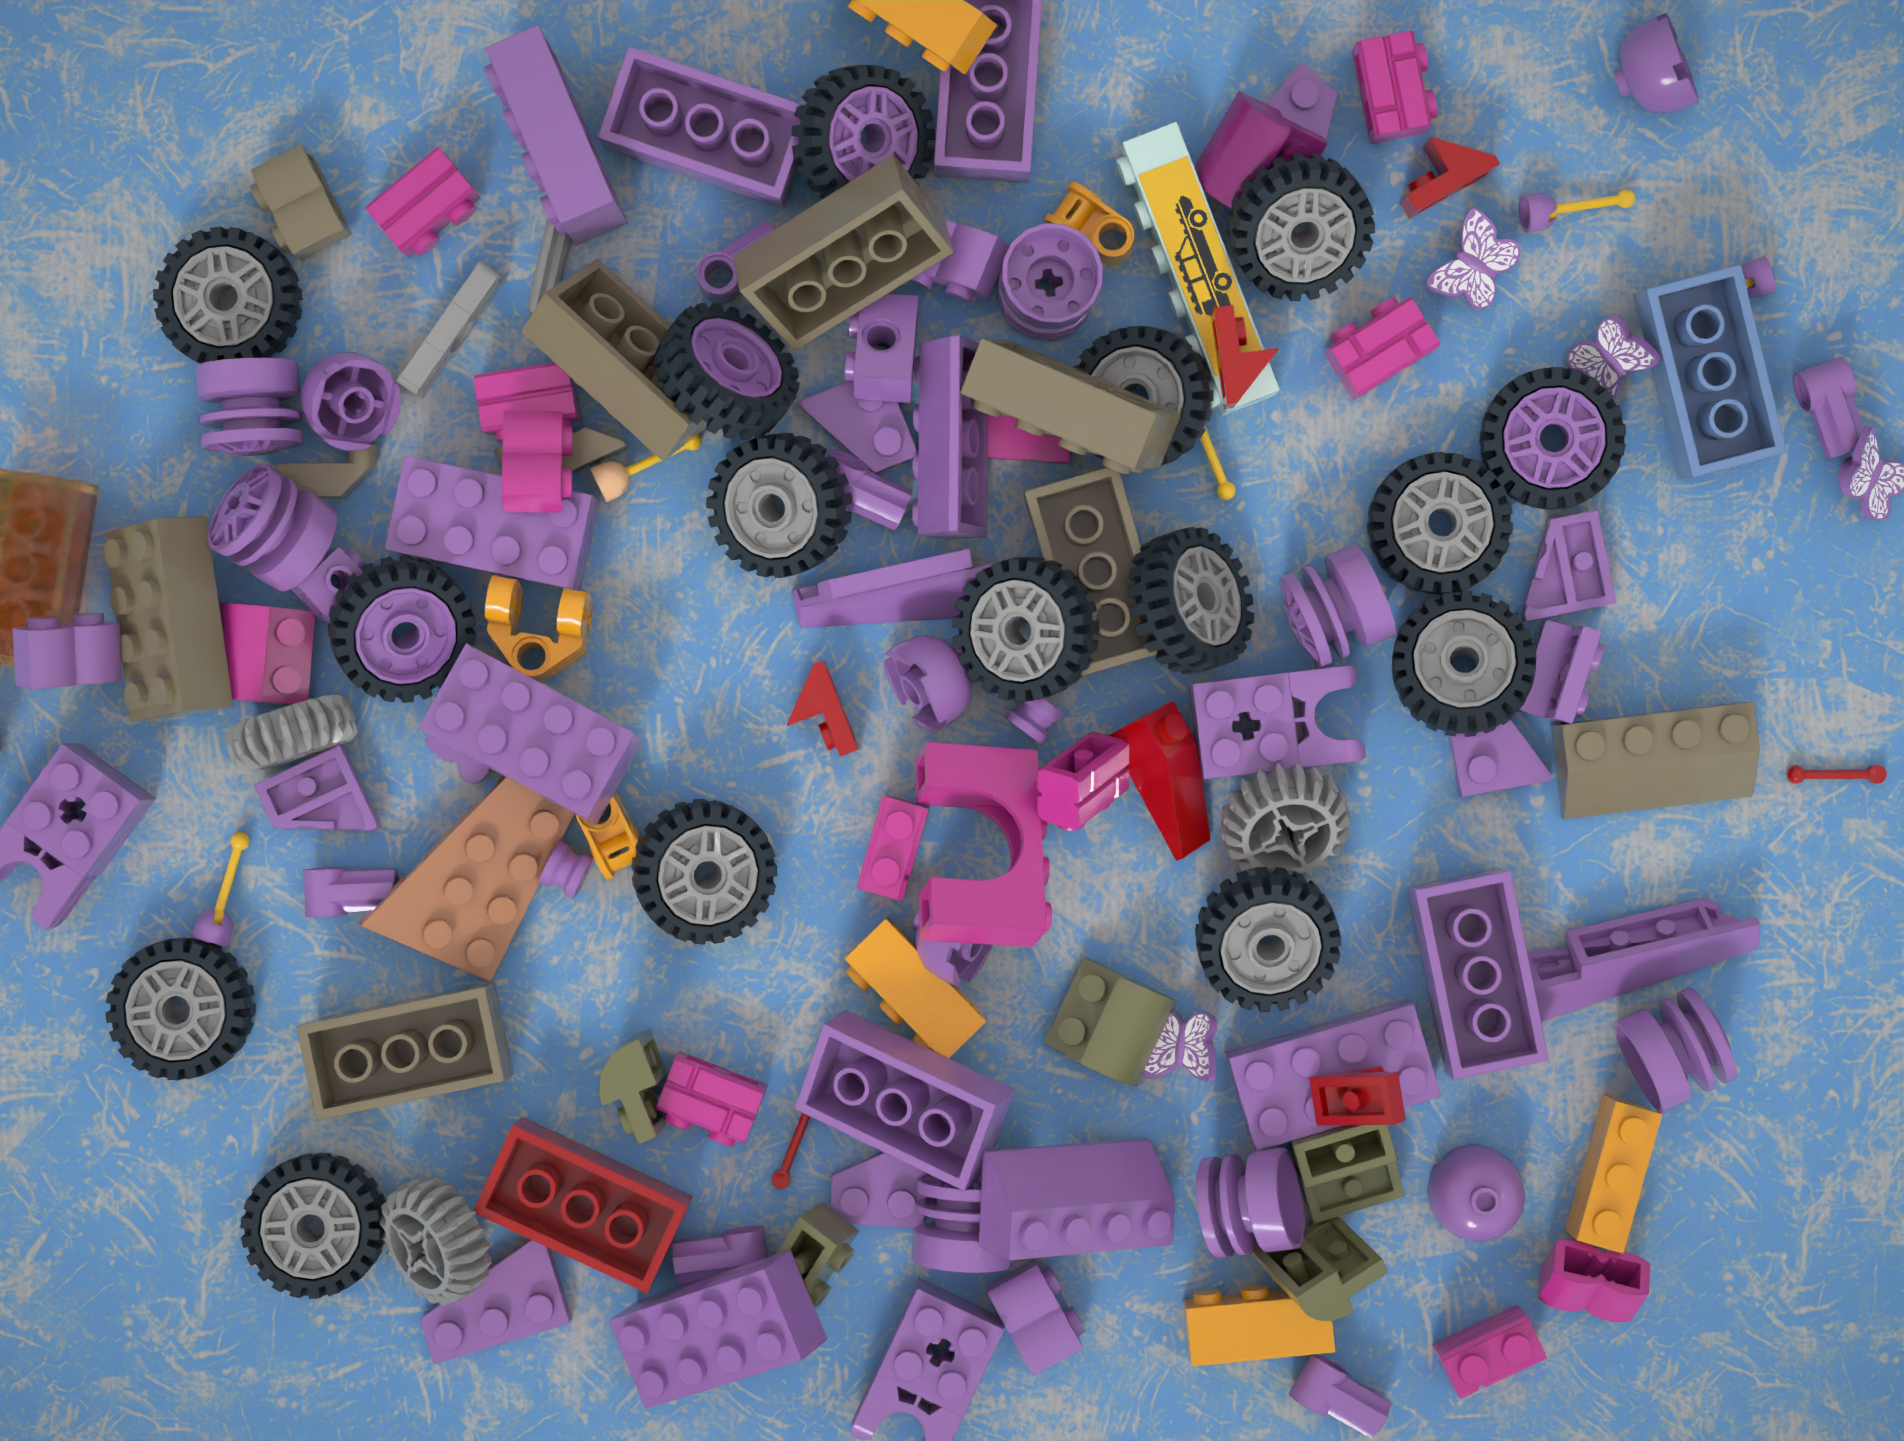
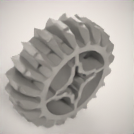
[225,694,358,774]
[1220,762,1351,878]
[379,1176,492,1306]

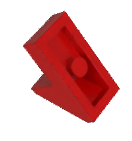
[1400,137,1500,219]
[1210,305,1279,409]
[787,661,860,757]
[1309,1066,1406,1126]

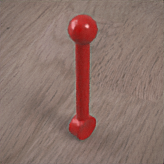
[1786,765,1887,784]
[772,1113,810,1189]

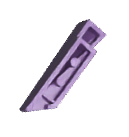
[792,549,1018,628]
[1527,898,1761,1022]

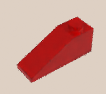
[1108,700,1211,861]

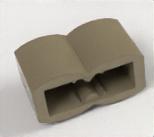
[250,144,352,260]

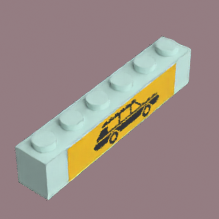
[1116,122,1280,416]

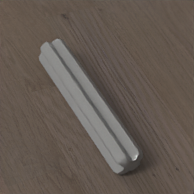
[527,218,570,313]

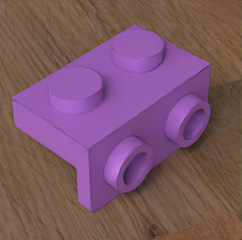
[1519,620,1604,724]

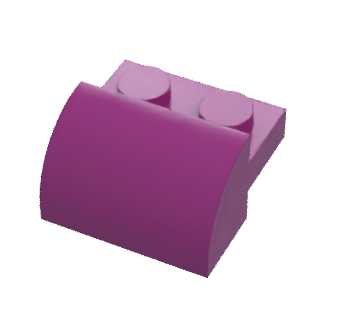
[1194,91,1327,209]

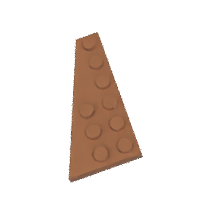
[359,775,574,982]

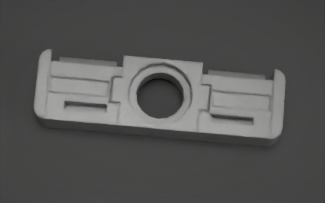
[397,261,506,399]

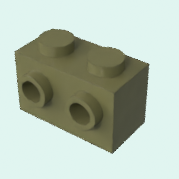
[775,1202,859,1309]

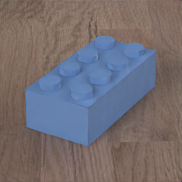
[1633,264,1787,479]

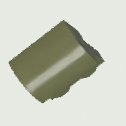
[1044,957,1177,1086]
[599,1029,667,1144]
[1289,1125,1405,1224]
[1251,1216,1388,1321]

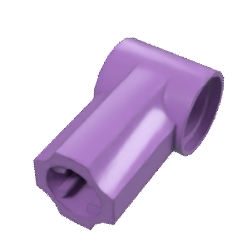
[697,220,775,304]
[1792,357,1863,460]
[827,450,913,531]
[303,867,400,918]
[672,1226,768,1284]
[1289,1354,1392,1439]

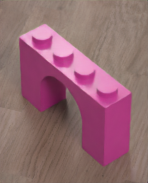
[915,742,1052,947]

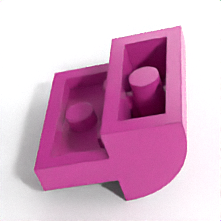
[219,603,315,704]

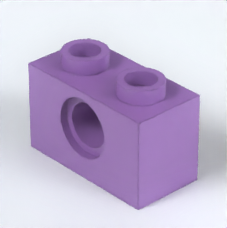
[845,293,918,403]

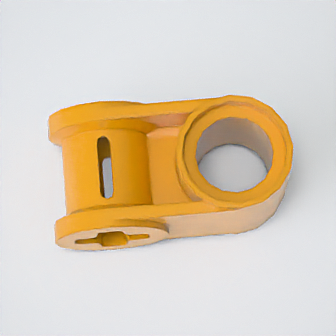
[1043,181,1134,266]
[576,791,643,881]

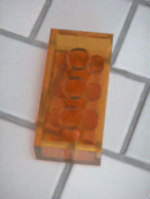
[0,468,99,666]

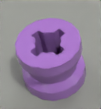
[1004,699,1064,745]
[539,840,595,899]

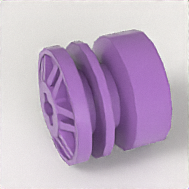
[997,223,1103,341]
[195,358,304,456]
[207,463,337,592]
[1279,543,1396,669]
[1614,987,1737,1114]
[1196,1148,1305,1258]
[912,1174,1013,1273]

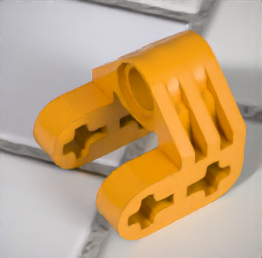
[485,576,593,683]

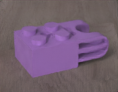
[1189,665,1366,780]
[0,743,156,931]
[850,1278,1005,1441]

